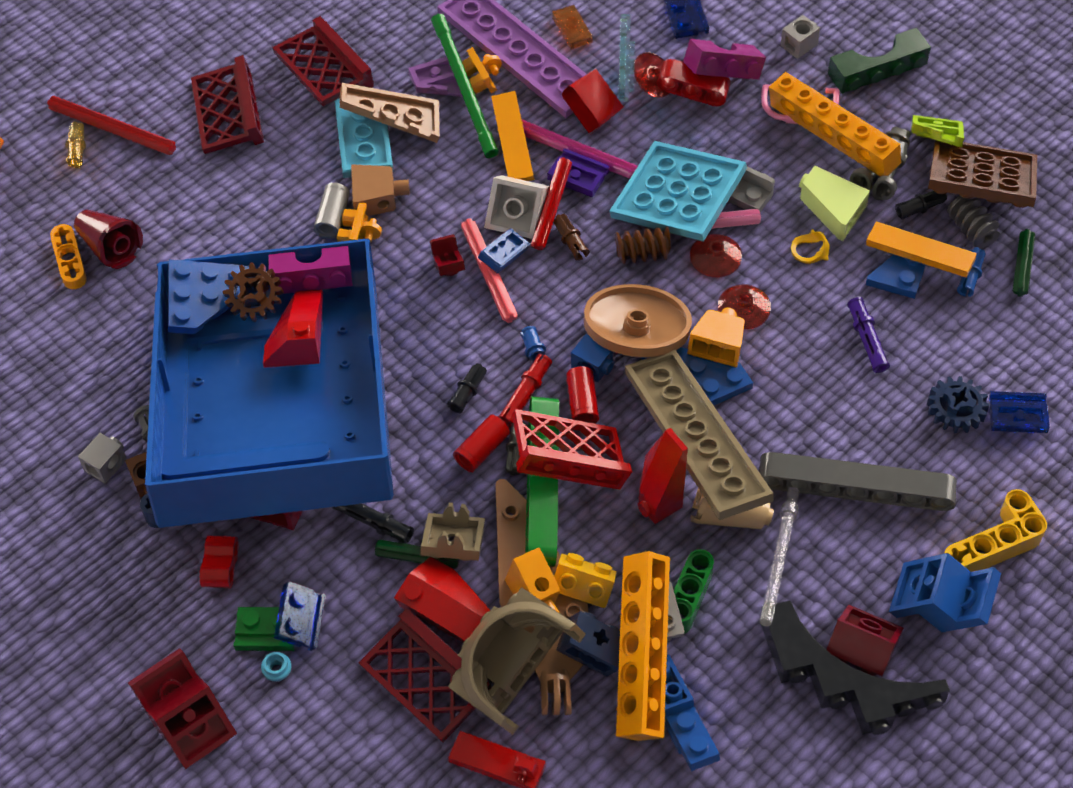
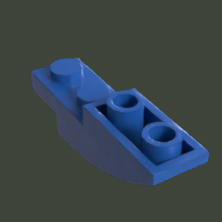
[664,654,720,771]

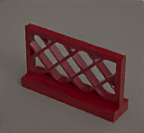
[272,16,374,106]
[191,55,264,154]
[358,608,492,743]

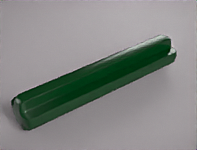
[1012,229,1036,297]
[375,540,460,569]

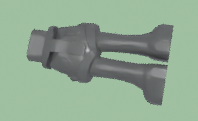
[850,127,911,201]

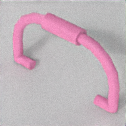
[761,84,840,124]

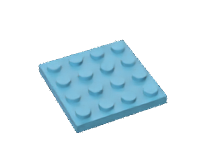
[610,141,747,242]

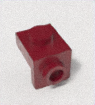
[430,235,465,276]

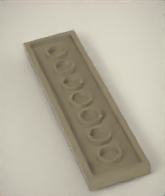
[625,349,774,520]

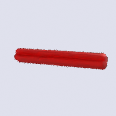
[531,158,572,251]

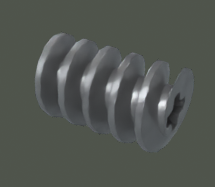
[947,196,1000,249]

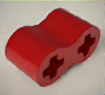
[199,535,239,588]

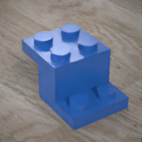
[889,553,1001,632]

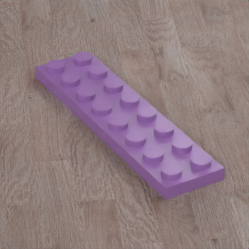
[437,0,586,118]

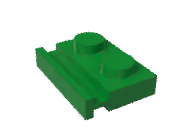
[233,607,298,651]

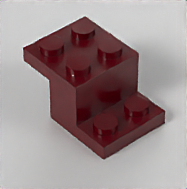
[128,648,237,769]

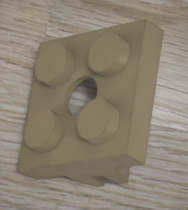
[421,502,485,561]

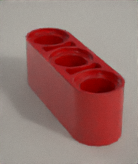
[657,59,731,107]

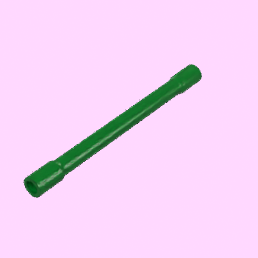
[431,14,499,158]

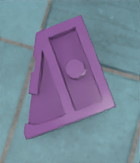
[408,56,462,97]

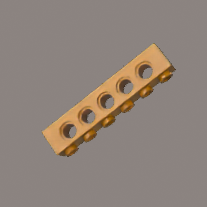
[769,72,901,176]
[616,551,670,741]

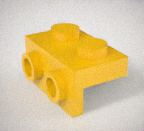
[554,553,617,608]

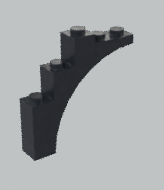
[759,600,950,735]

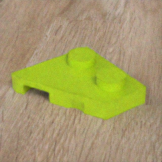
[911,115,964,147]

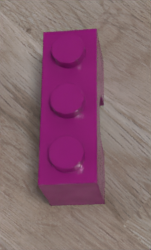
[683,39,766,80]
[269,246,353,294]

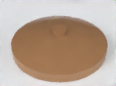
[583,284,692,357]

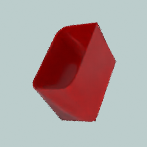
[562,69,624,133]

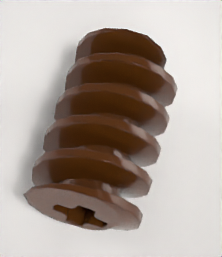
[615,227,671,265]

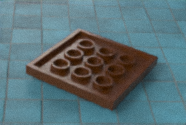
[928,140,1037,208]

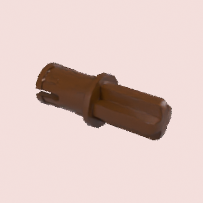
[553,214,590,261]

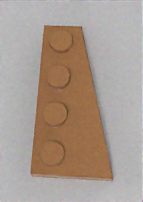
[340,83,440,143]

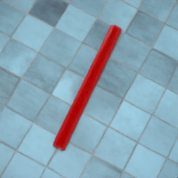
[47,96,176,155]

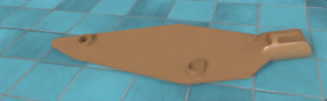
[495,479,588,715]

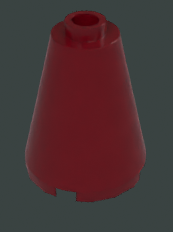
[74,210,143,269]

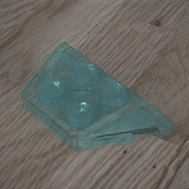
[619,14,635,102]

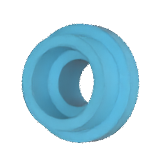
[261,652,292,681]

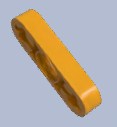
[50,224,87,289]

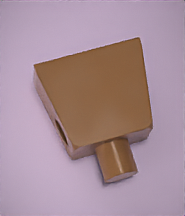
[351,164,410,216]

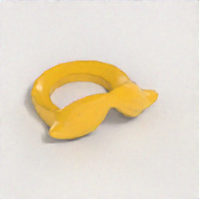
[791,229,830,264]

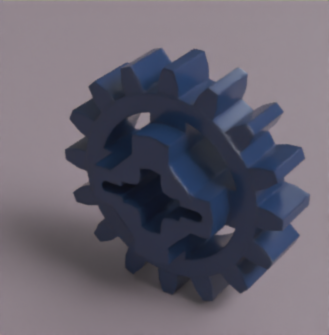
[927,376,989,433]

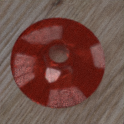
[633,52,670,98]
[690,234,742,277]
[718,284,771,329]

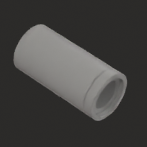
[313,183,350,239]

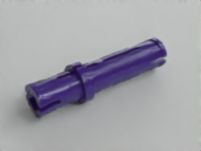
[847,297,890,373]

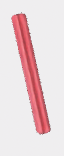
[461,218,518,323]

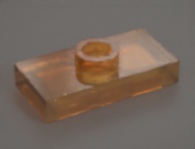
[552,5,593,49]

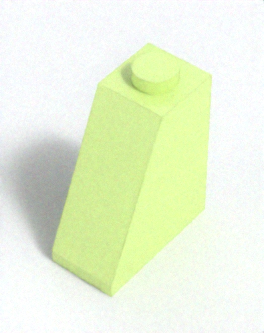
[799,166,870,241]

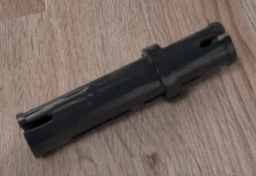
[332,503,414,544]

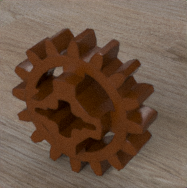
[223,262,283,322]

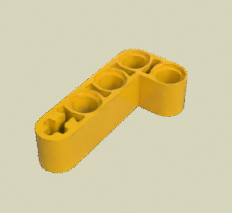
[944,489,1047,572]

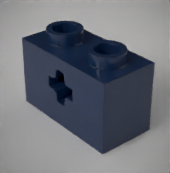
[556,611,620,677]

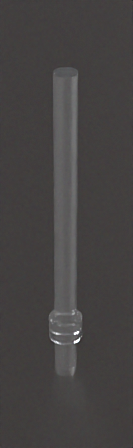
[760,487,799,626]

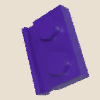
[547,148,609,198]

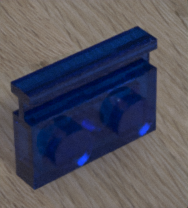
[664,0,709,39]
[988,391,1050,433]
[274,581,326,651]

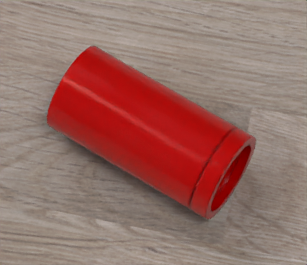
[566,366,599,424]
[453,414,510,473]

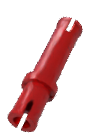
[498,354,552,428]

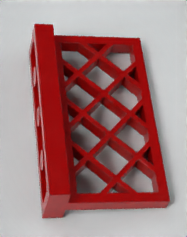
[512,409,632,490]

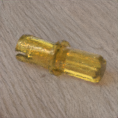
[65,121,86,168]

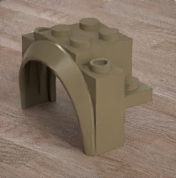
[448,587,586,735]

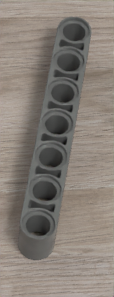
[759,452,957,511]

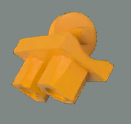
[462,47,502,94]
[337,203,382,243]

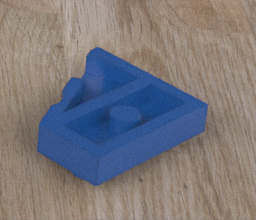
[865,255,926,299]

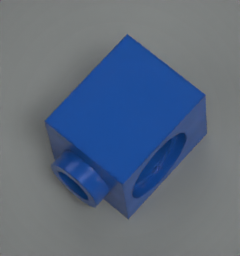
[571,334,615,382]

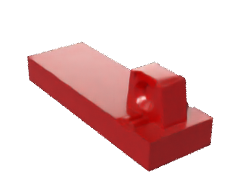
[448,731,546,788]

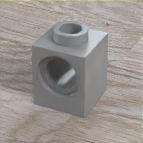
[780,15,820,59]
[78,433,127,484]

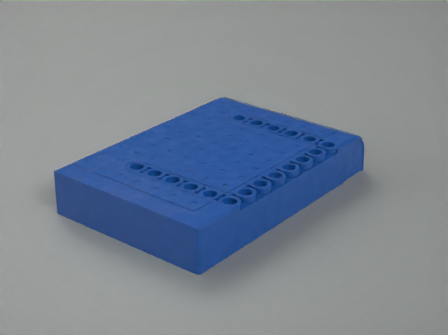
[145,239,394,528]

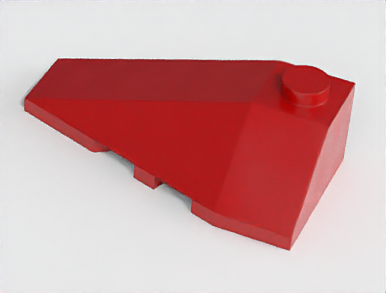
[263,289,323,368]
[637,428,688,524]
[394,557,491,643]

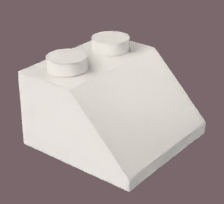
[484,175,550,239]

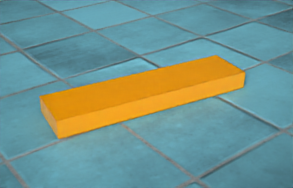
[491,91,535,181]
[866,221,977,278]

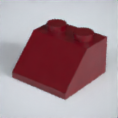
[826,605,904,676]

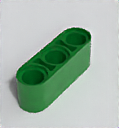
[674,549,714,634]

